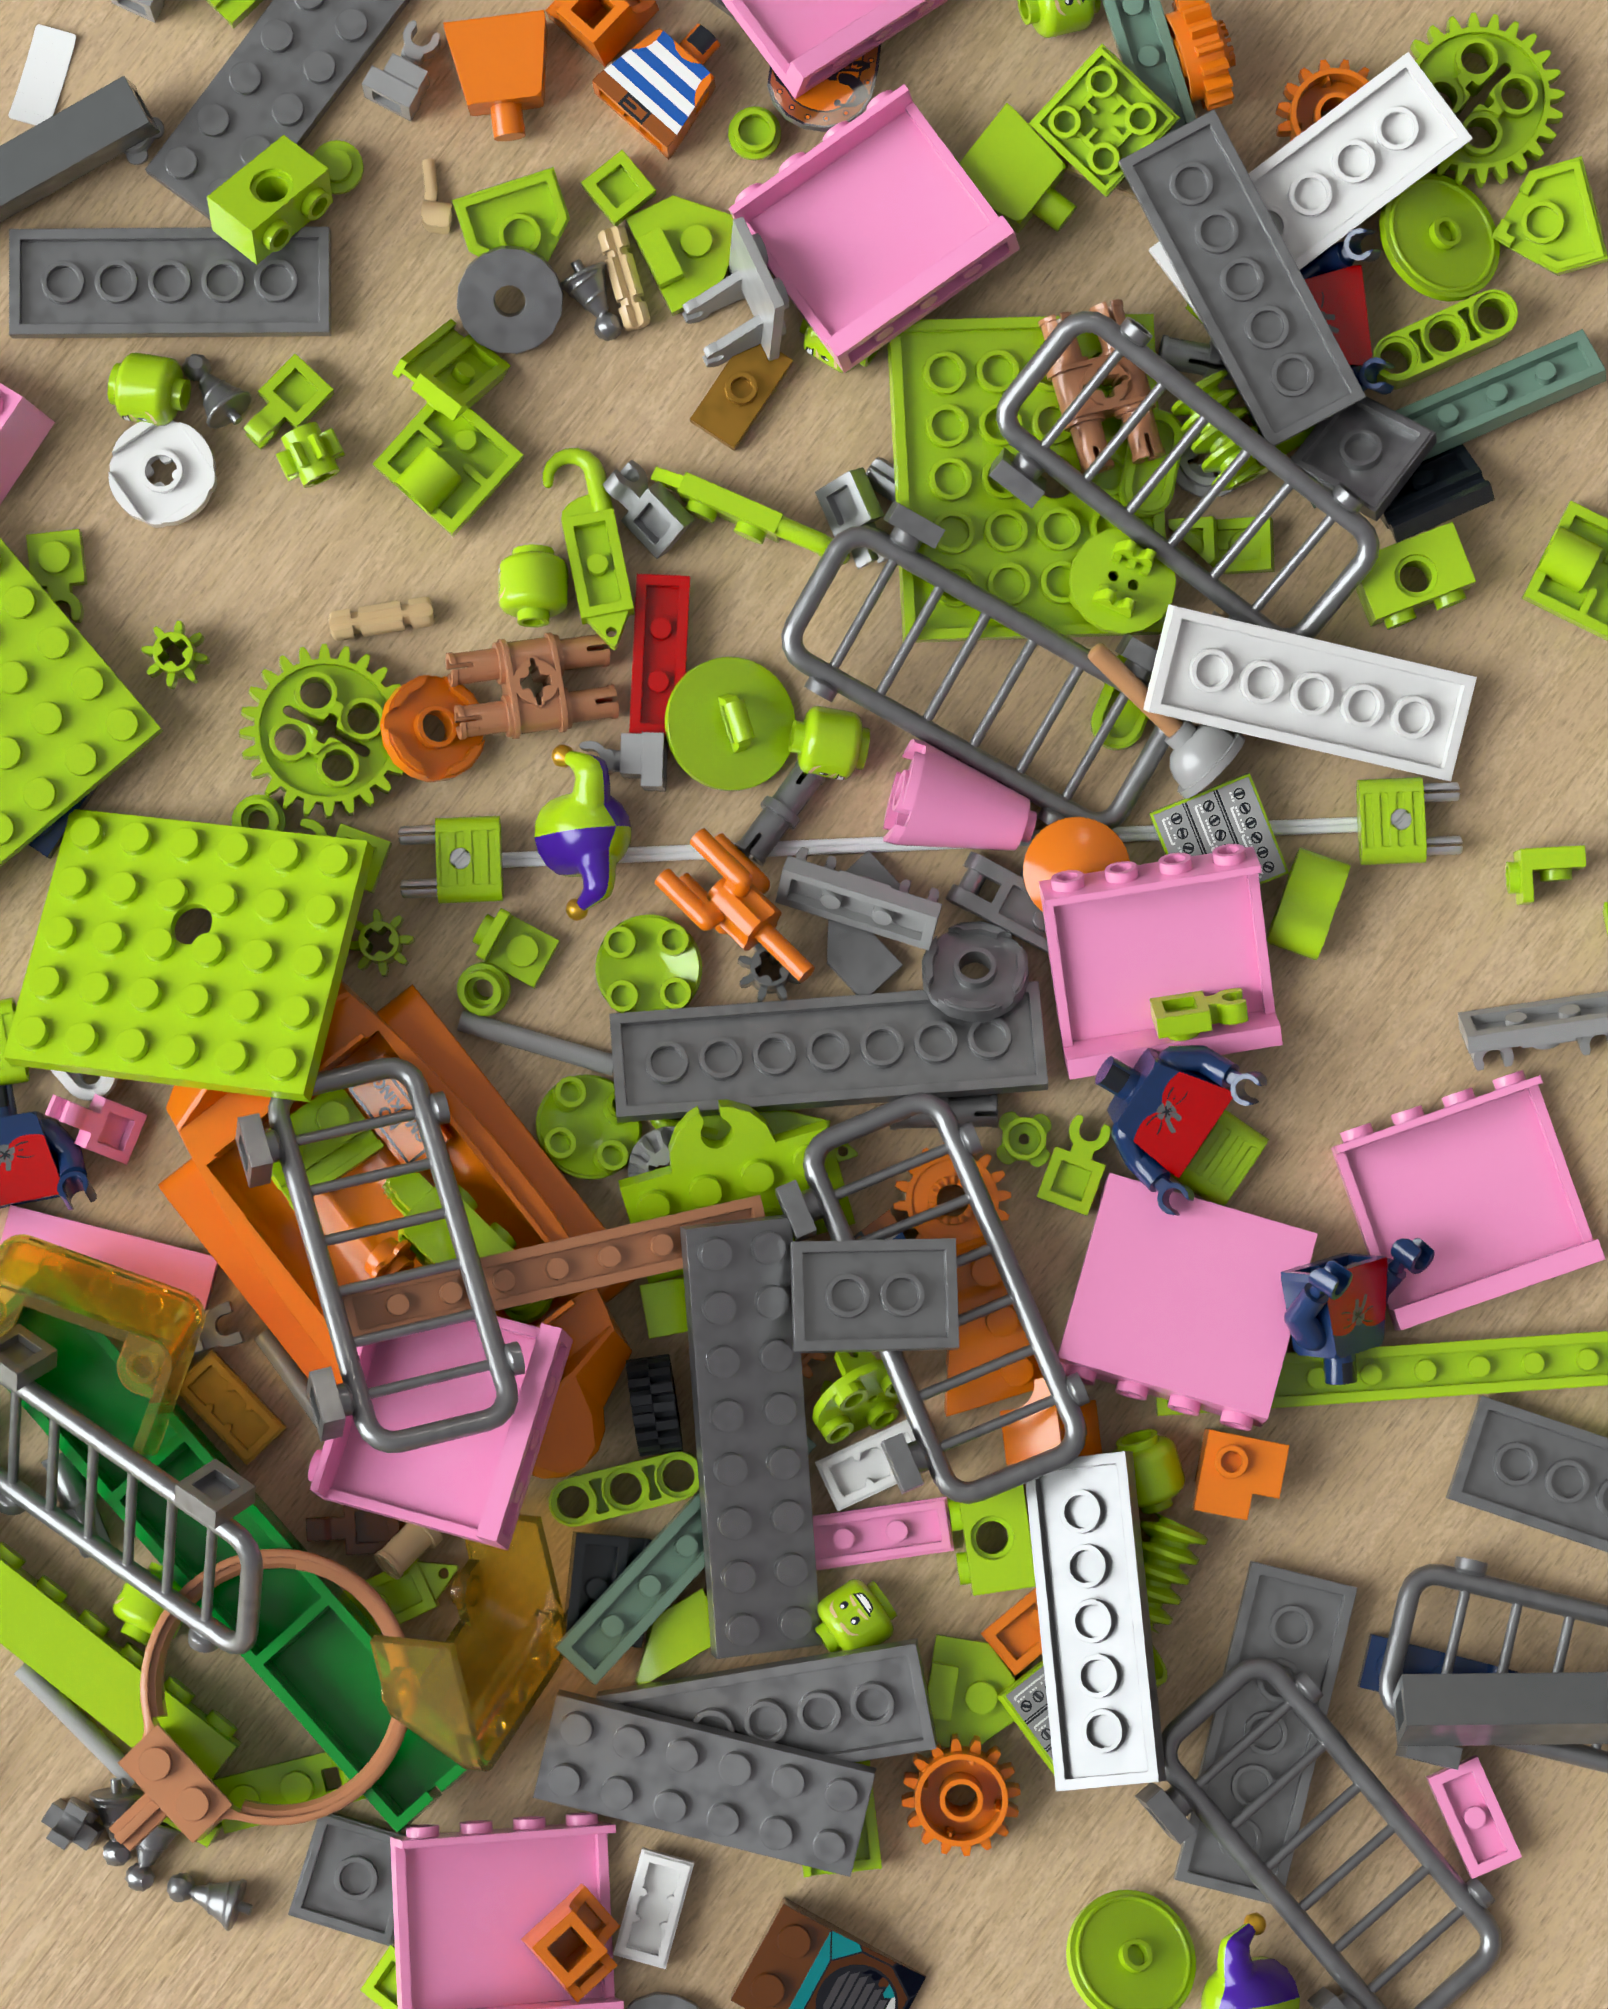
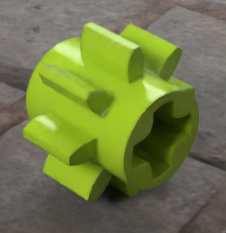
[276,422,345,488]
[141,620,210,690]
[349,909,415,977]

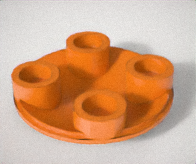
[1023,817,1130,912]

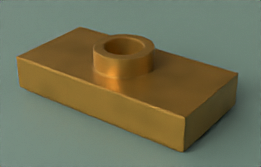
[690,344,793,451]
[173,1350,288,1465]

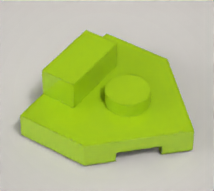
[1491,156,1608,276]
[452,167,570,262]
[625,195,734,316]
[927,1634,1016,1747]

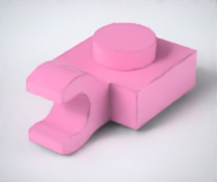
[45,1094,147,1165]

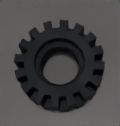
[626,1354,683,1457]

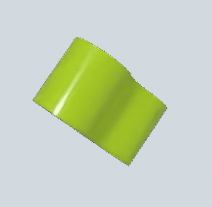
[1266,847,1351,960]

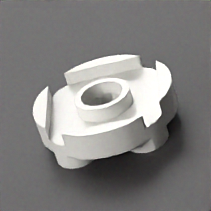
[109,420,217,528]

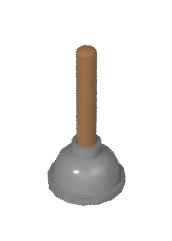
[1088,643,1245,799]

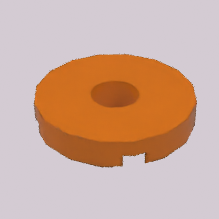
[380,675,485,782]

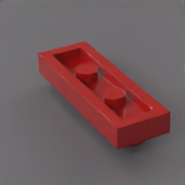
[629,574,691,735]

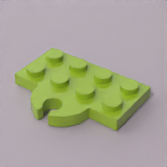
[618,1099,856,1284]

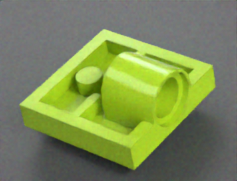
[373,403,524,537]
[1521,501,1608,641]

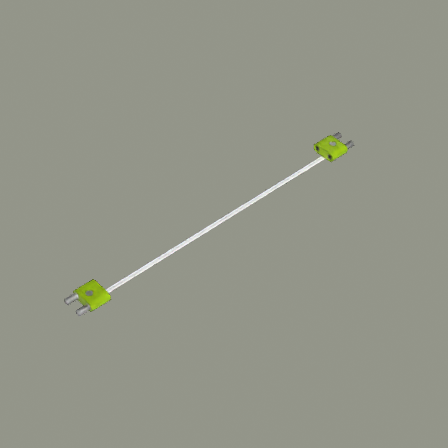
[398,777,1463,904]

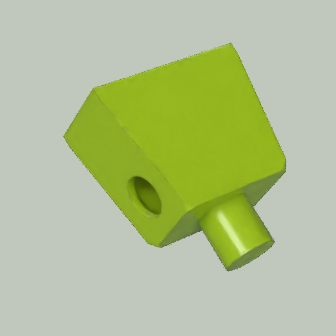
[959,103,1077,233]

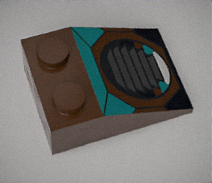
[731,1897,926,2009]

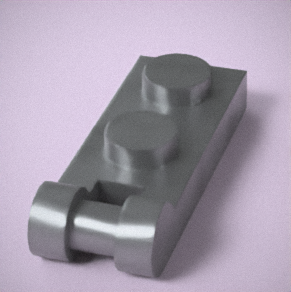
[946,851,1049,954]

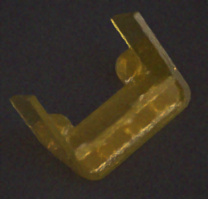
[0,1234,205,1455]
[370,1514,564,1772]

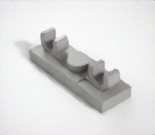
[775,847,942,951]
[1458,991,1608,1071]

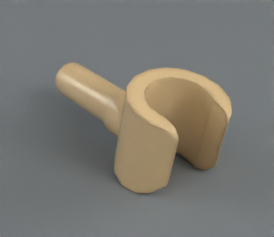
[421,159,453,235]

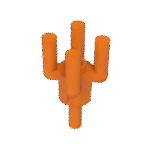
[654,828,815,983]

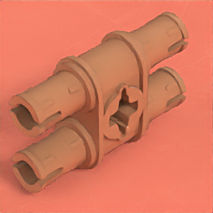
[1038,299,1166,474]
[445,632,619,740]

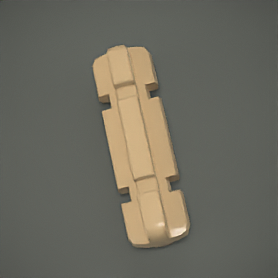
[598,226,651,331]
[329,596,435,641]

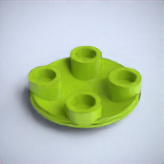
[595,915,702,1013]
[536,1075,642,1180]

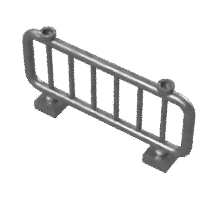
[989,311,1380,638]
[781,501,1169,829]
[235,1057,525,1453]
[775,1092,1090,1504]
[0,1324,263,1654]
[1379,1556,1608,1773]
[1135,1657,1502,2009]

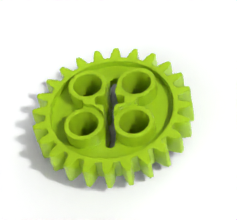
[1410,12,1565,188]
[239,644,404,819]

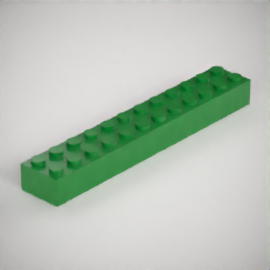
[0,1268,487,1833]

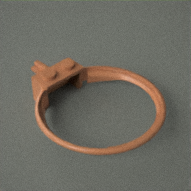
[109,1548,414,1852]

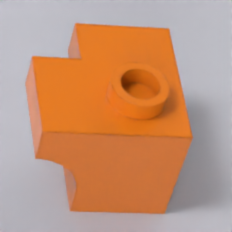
[545,0,659,67]
[1000,1378,1102,1465]
[1192,1429,1290,1520]
[521,1883,621,2003]

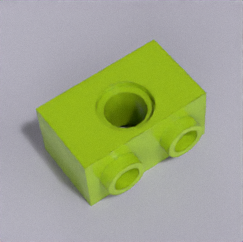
[207,135,333,265]
[1356,522,1476,630]
[948,1485,1036,1596]

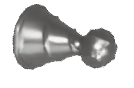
[560,259,622,341]
[182,354,251,429]
[89,1778,143,1866]
[125,1821,181,1892]
[167,1873,253,1931]

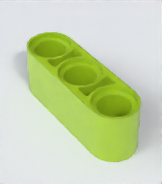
[1372,289,1518,390]
[549,1451,699,1527]

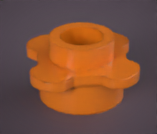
[364,1237,416,1279]

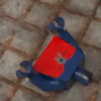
[1299,228,1395,395]
[1095,1045,1268,1216]
[0,1084,97,1210]
[1281,1238,1435,1385]

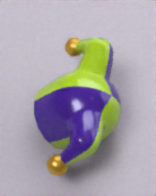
[534,744,632,921]
[1201,1913,1300,2009]

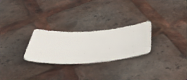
[8,24,76,126]

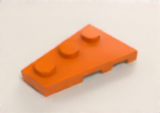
[944,1236,1044,1417]

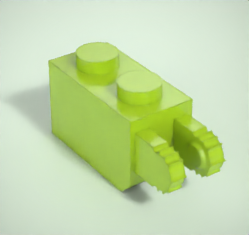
[382,1163,517,1266]

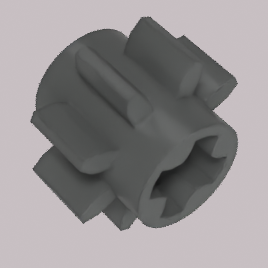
[738,943,801,1002]

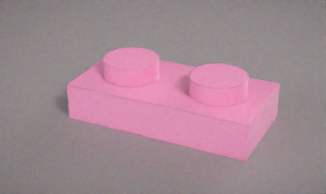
[1426,1755,1522,1879]

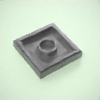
[1291,396,1437,521]
[288,1812,406,1946]

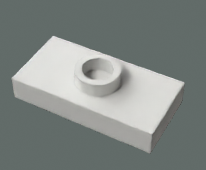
[815,1419,916,1511]
[613,1847,695,1969]

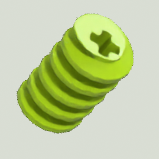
[1171,369,1270,491]
[1140,1512,1209,1634]

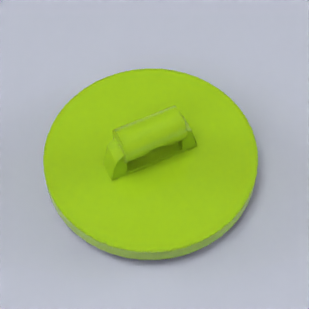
[1379,173,1500,302]
[665,657,795,791]
[1066,1890,1196,2009]

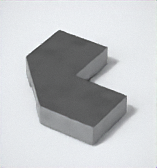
[827,850,903,995]

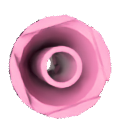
[883,739,1037,851]

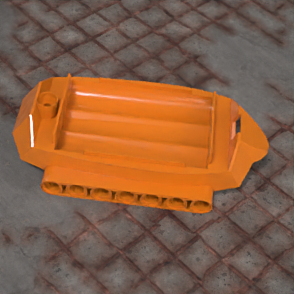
[158,980,636,1479]

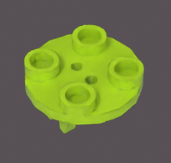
[1069,528,1176,635]
[812,1352,900,1444]

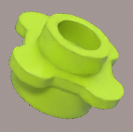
[996,1111,1052,1167]

